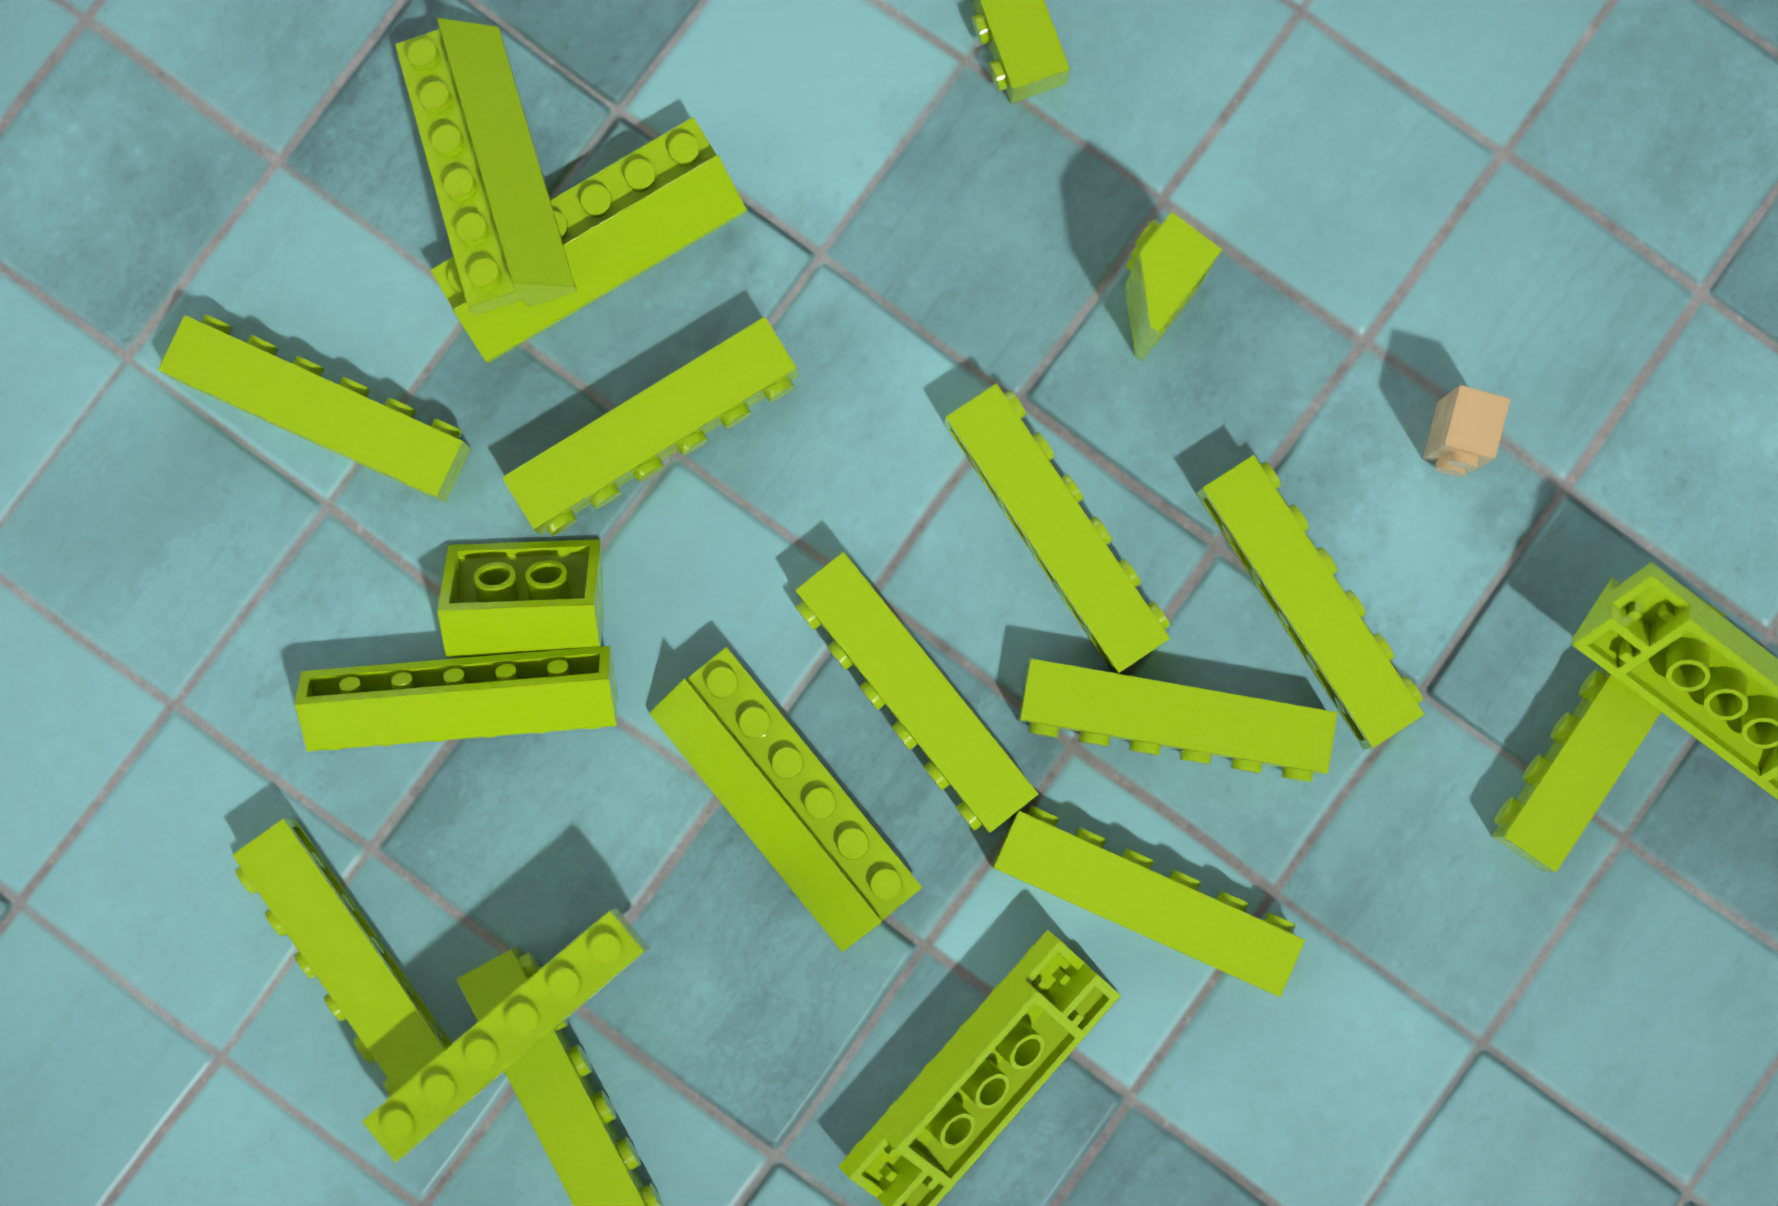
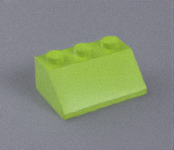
[1125,212,1223,361]
[437,539,604,658]

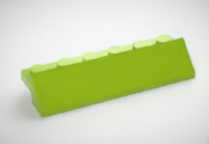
[395,18,577,316]
[430,117,747,364]
[1572,562,1778,800]
[649,647,922,953]
[838,930,1121,1206]

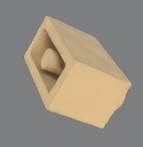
[1422,385,1511,477]

